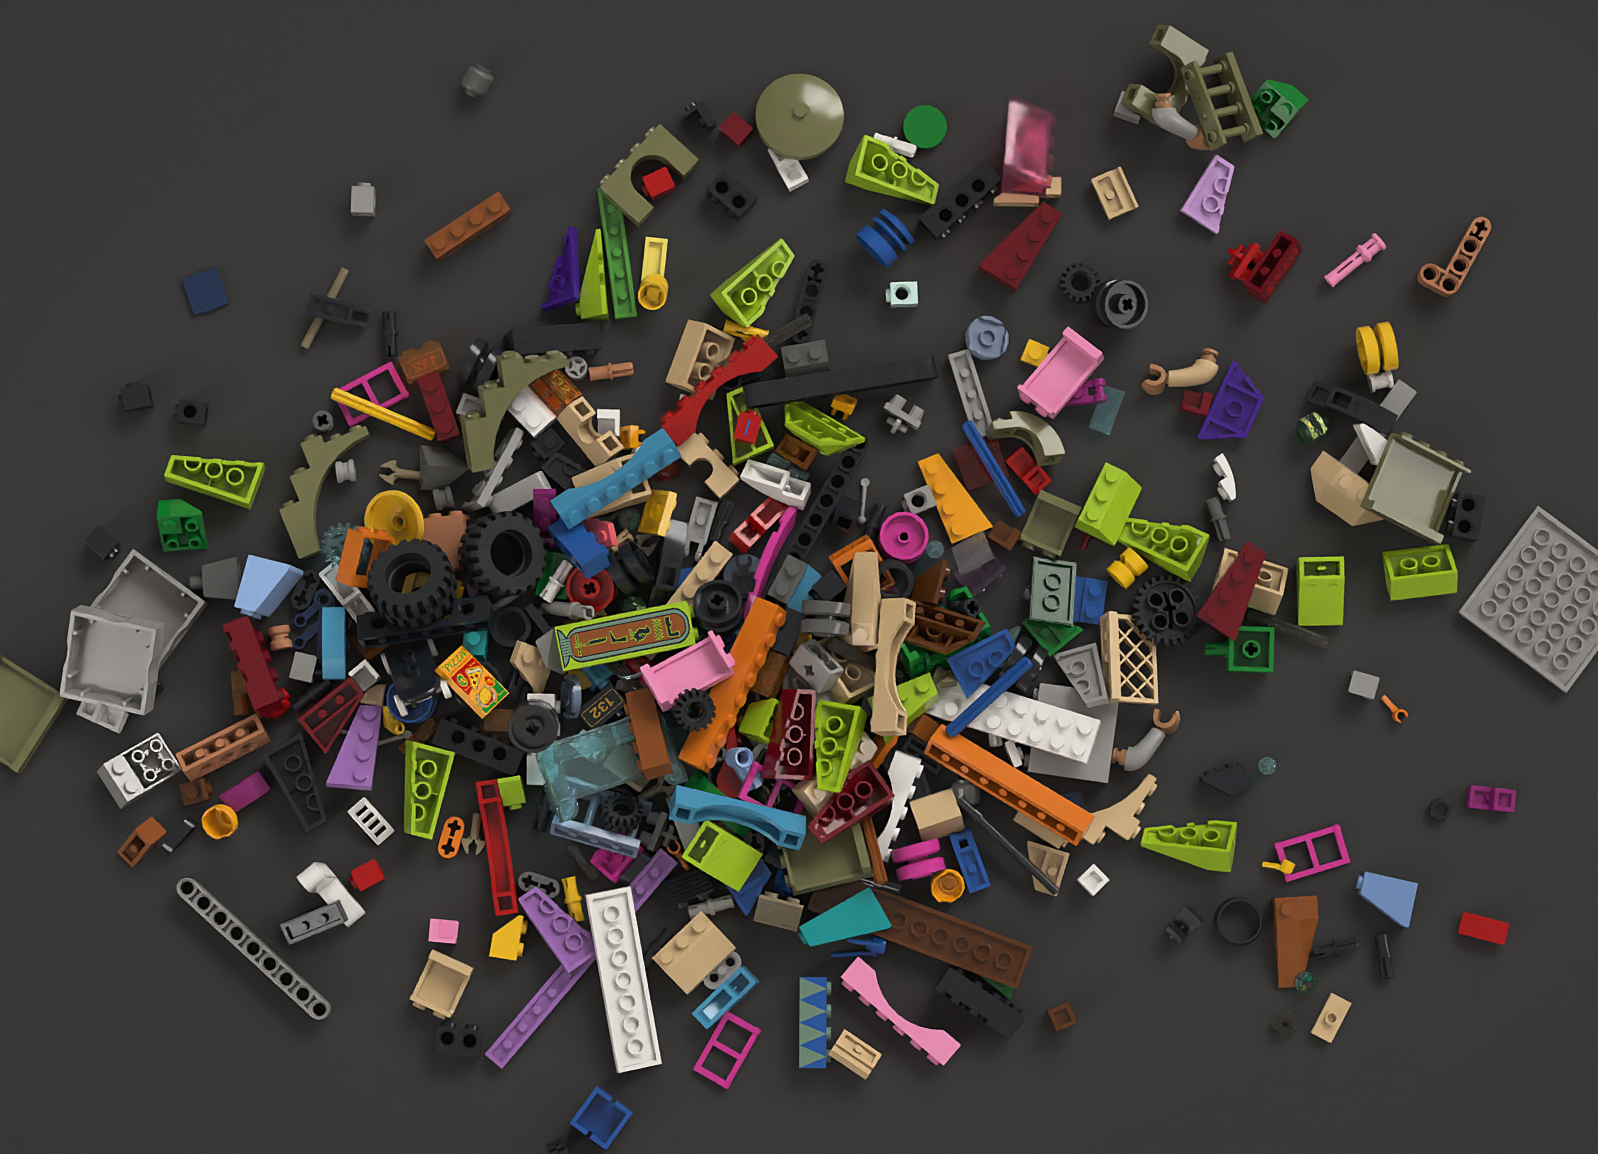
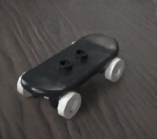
[380,639,452,717]

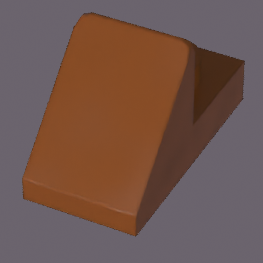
[774,433,818,471]
[906,713,940,743]

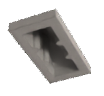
[536,628,566,675]

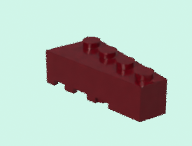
[1196,541,1266,641]
[222,615,286,718]
[760,689,816,780]

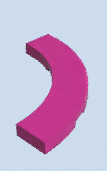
[743,505,798,619]

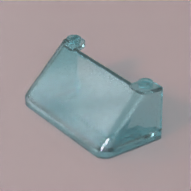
[535,712,689,823]

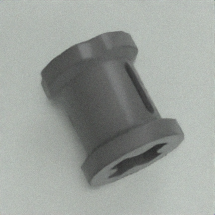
[312,410,335,433]

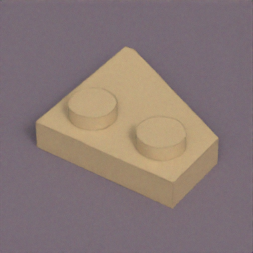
[510,640,551,694]
[1027,841,1070,896]

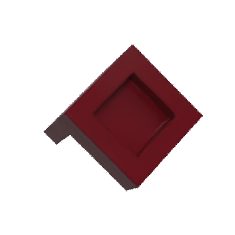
[719,112,753,149]
[1180,390,1213,418]

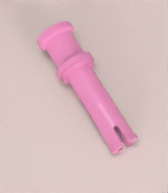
[1324,233,1386,288]

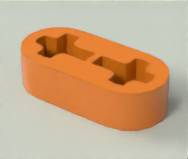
[438,817,465,858]

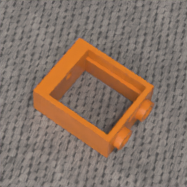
[335,526,395,588]
[828,534,896,593]

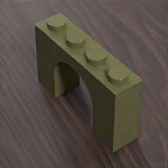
[1121,25,1209,128]
[599,124,699,228]

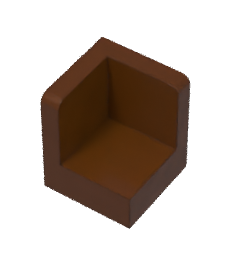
[987,520,1022,552]
[1046,1002,1077,1032]

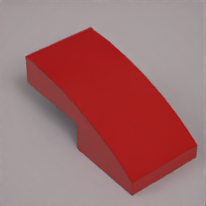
[1004,446,1052,495]
[1458,912,1510,946]

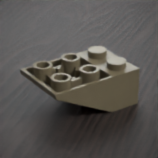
[753,891,804,932]

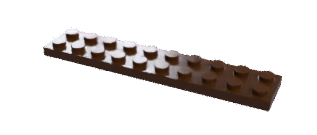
[807,881,1033,989]

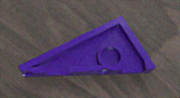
[541,226,580,312]

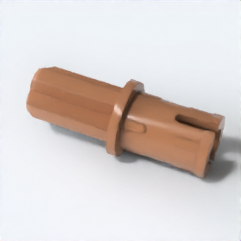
[589,362,634,381]

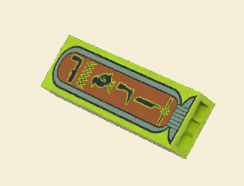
[554,601,699,672]

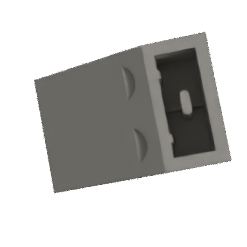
[97,733,182,809]

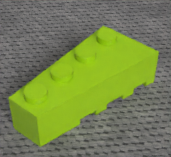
[164,455,266,510]
[404,740,455,840]

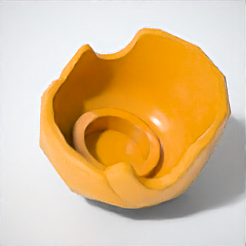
[201,804,238,840]
[931,869,965,903]

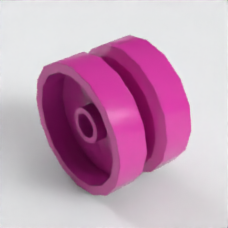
[878,512,929,565]
[890,838,946,882]

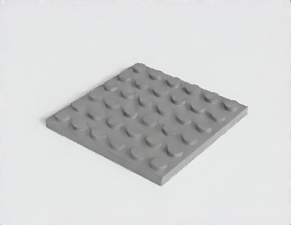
[1458,506,1598,693]

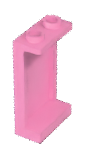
[1017,327,1104,419]
[640,630,736,712]

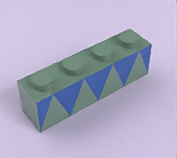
[799,977,831,1068]

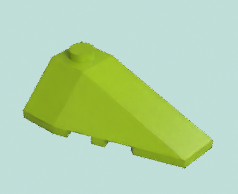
[845,135,939,206]
[576,229,608,322]

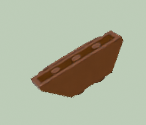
[904,597,985,655]

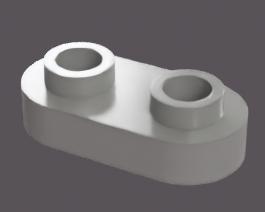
[703,951,741,989]

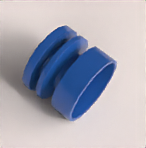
[855,208,914,268]
[386,683,439,723]

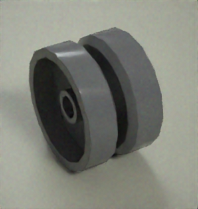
[800,600,851,638]

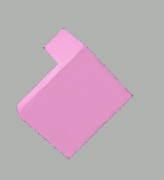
[428,919,459,944]

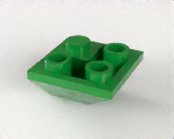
[1251,79,1309,139]
[157,499,208,552]

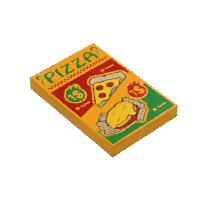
[435,645,509,719]

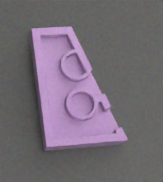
[1180,154,1235,235]

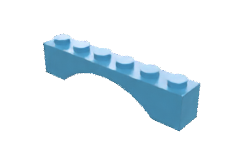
[550,428,682,529]
[669,785,806,850]

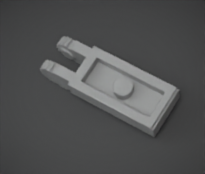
[683,496,718,562]

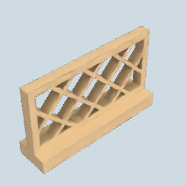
[1100,611,1158,705]

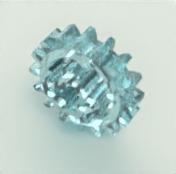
[320,522,369,568]

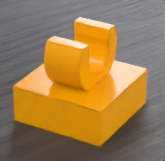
[831,394,858,421]
[620,425,645,450]

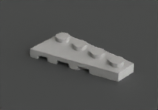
[461,427,524,513]

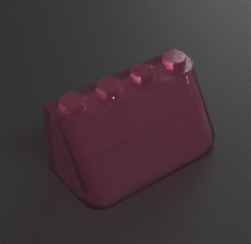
[1001,97,1057,196]

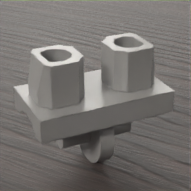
[883,394,924,434]

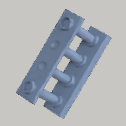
[550,778,652,858]

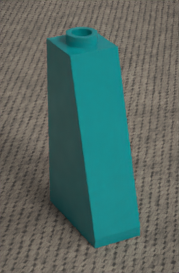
[798,887,892,947]

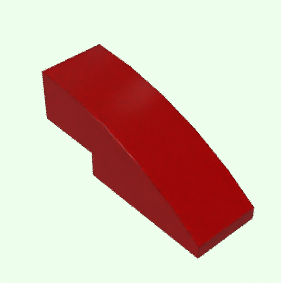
[729,497,789,554]

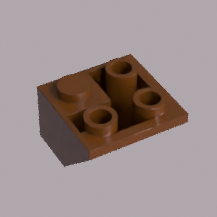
[911,559,951,606]

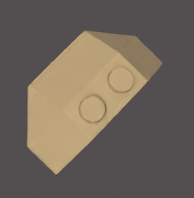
[1310,451,1383,526]

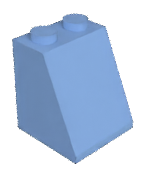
[234,555,304,619]

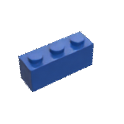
[548,519,610,579]

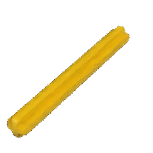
[331,388,436,440]

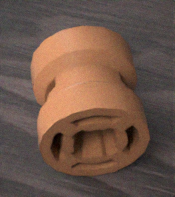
[267,625,293,651]

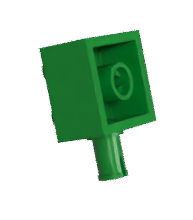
[1204,626,1275,674]

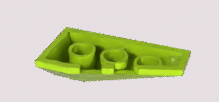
[710,238,795,328]
[1117,518,1210,582]
[814,699,868,794]
[1141,820,1237,872]

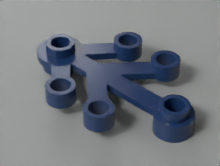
[292,588,353,675]

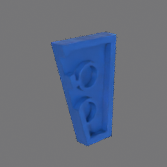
[946,628,1016,699]

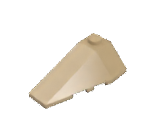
[839,552,881,645]

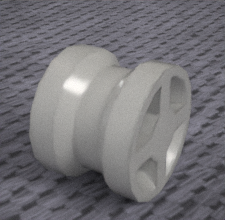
[565,356,588,381]
[335,459,356,483]

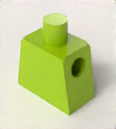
[738,698,779,745]

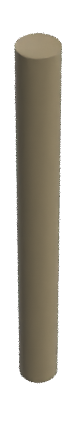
[301,267,349,349]

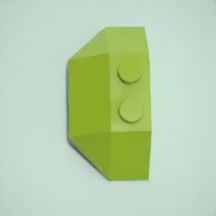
[784,401,865,455]

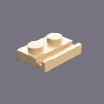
[1091,166,1138,220]
[828,1029,882,1080]

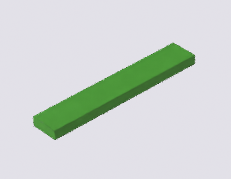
[597,188,637,320]

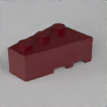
[297,676,364,754]

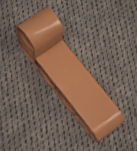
[1417,217,1491,297]

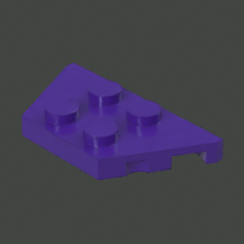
[1197,361,1265,440]

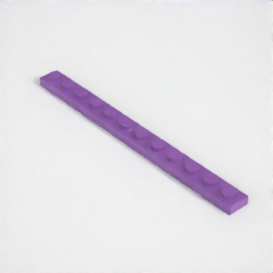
[485,849,678,1069]

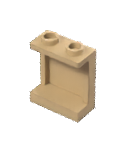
[409,949,474,1020]

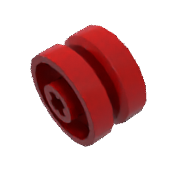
[566,568,619,612]

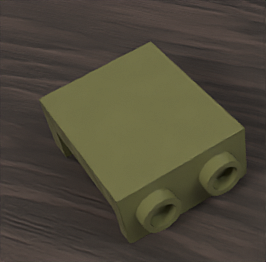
[1018,490,1082,559]

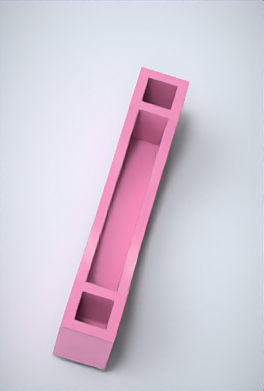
[841,957,961,1066]

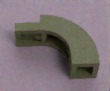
[985,411,1065,466]

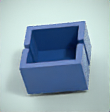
[570,1085,633,1150]

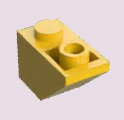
[489,915,528,960]

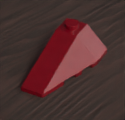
[808,760,895,845]

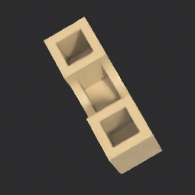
[556,396,624,467]
[677,432,740,500]

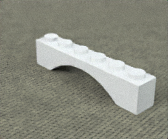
[862,750,924,887]

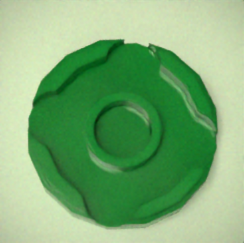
[903,105,947,150]

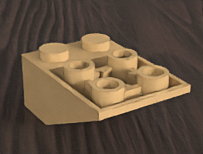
[571,453,652,519]

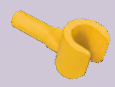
[1262,859,1295,874]

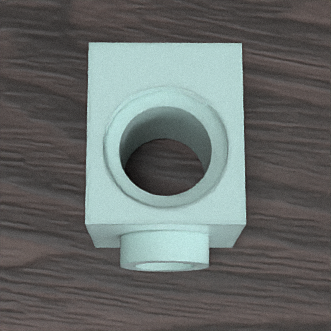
[886,281,918,308]

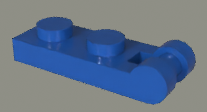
[948,827,991,893]

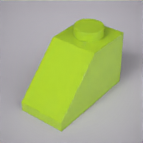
[497,775,527,810]

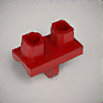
[1227,242,1264,282]

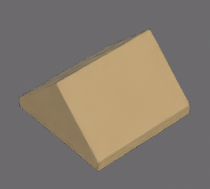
[909,788,965,842]

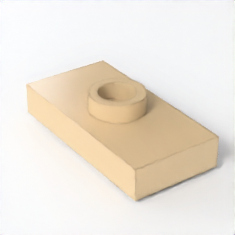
[1310,993,1352,1043]

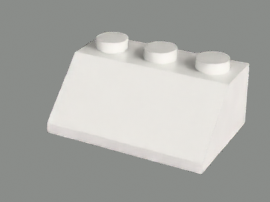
[496,378,566,440]

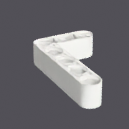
[297,862,365,927]

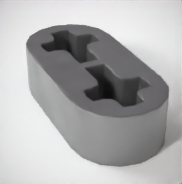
[518,871,560,899]

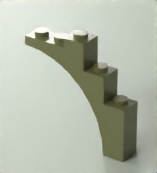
[460,350,568,473]
[279,425,371,561]

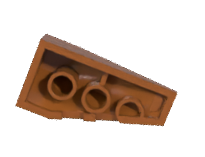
[1272,895,1319,988]

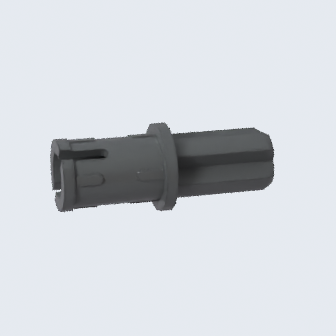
[1206,497,1231,542]

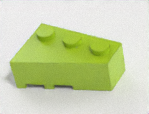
[727,387,774,466]
[867,673,940,745]

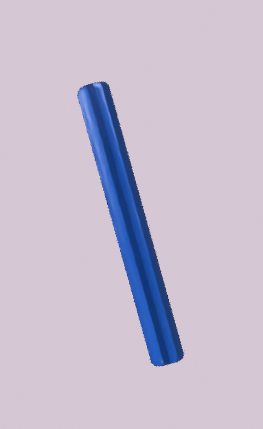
[962,420,1026,517]
[945,657,1033,737]

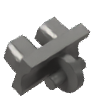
[639,811,678,853]

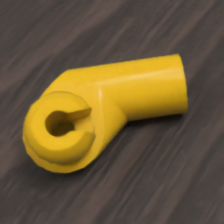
[382,705,405,735]

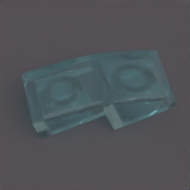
[1089,385,1125,435]

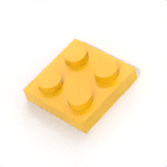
[637,489,677,537]

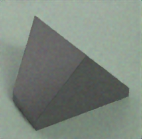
[420,445,469,491]

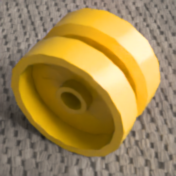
[1356,321,1399,376]

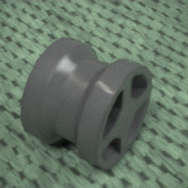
[433,486,455,511]

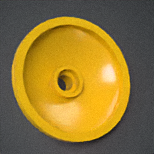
[364,490,424,545]

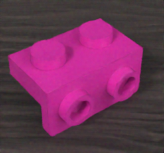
[590,830,644,884]

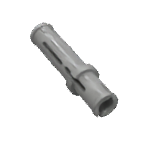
[541,600,595,620]

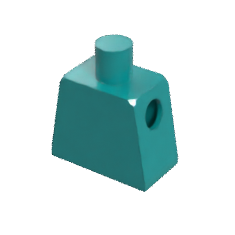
[463,630,489,662]

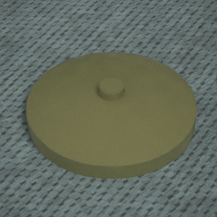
[755,74,844,160]

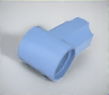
[725,748,764,791]

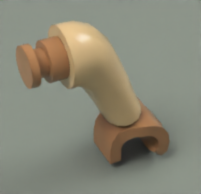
[1141,348,1219,395]

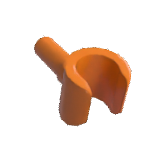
[1381,695,1408,723]
[667,841,690,871]

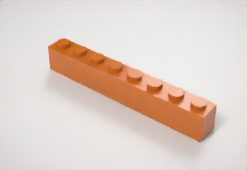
[678,597,787,773]
[923,724,1095,846]

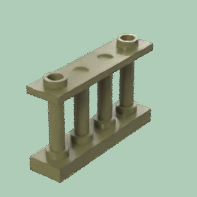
[1181,52,1263,151]

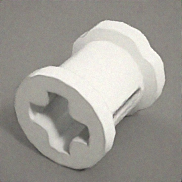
[1367,371,1394,393]

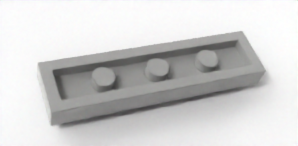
[948,349,992,438]

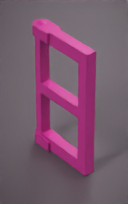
[337,362,410,427]
[737,761,804,815]
[1274,824,1350,882]
[693,1012,761,1089]

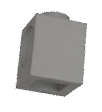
[351,183,376,217]
[901,485,937,515]

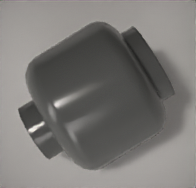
[461,63,493,98]
[951,776,981,810]

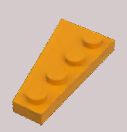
[918,453,993,544]

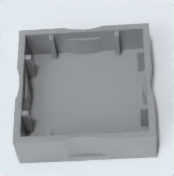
[90,549,208,669]
[59,605,165,715]

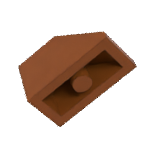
[117,816,167,868]

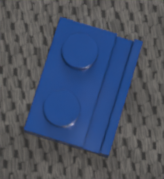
[1073,576,1108,625]

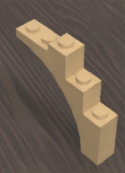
[1013,774,1157,849]

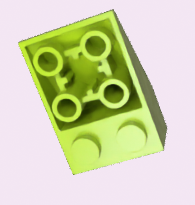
[1296,556,1345,626]
[682,820,763,892]

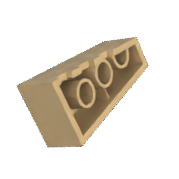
[791,731,878,819]

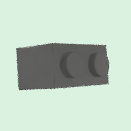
[767,554,808,606]

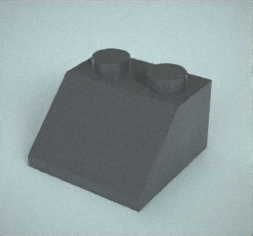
[781,340,830,378]

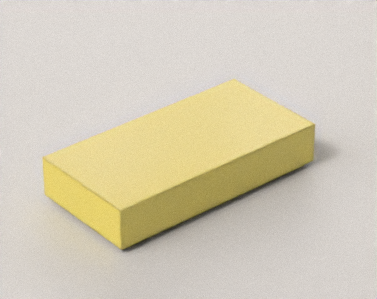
[641,237,668,281]

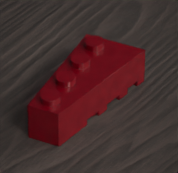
[977,202,1062,292]

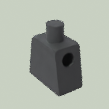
[190,557,241,601]

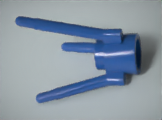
[831,933,886,957]

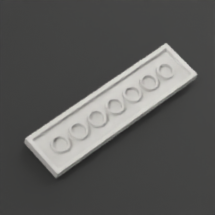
[924,675,1101,764]
[585,886,662,1073]

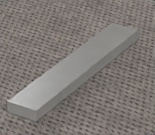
[1339,379,1417,474]

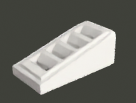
[348,797,395,845]

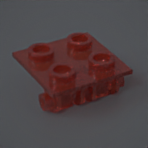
[953,437,1009,491]

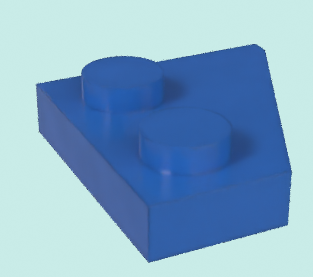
[725,858,772,916]

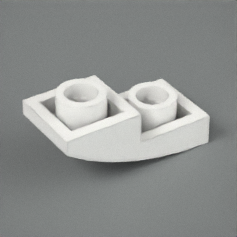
[1213,453,1236,502]

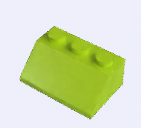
[1074,463,1142,546]
[1382,544,1458,601]

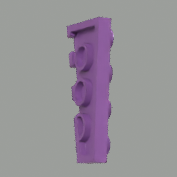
[326,705,382,791]
[517,887,596,974]

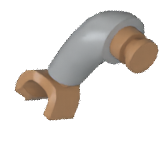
[1152,93,1210,150]
[1111,709,1180,771]

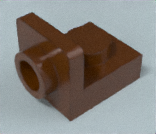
[179,777,214,806]

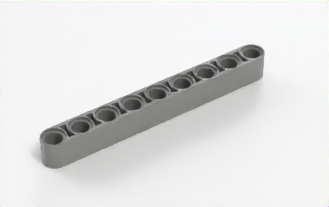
[176,878,331,1020]

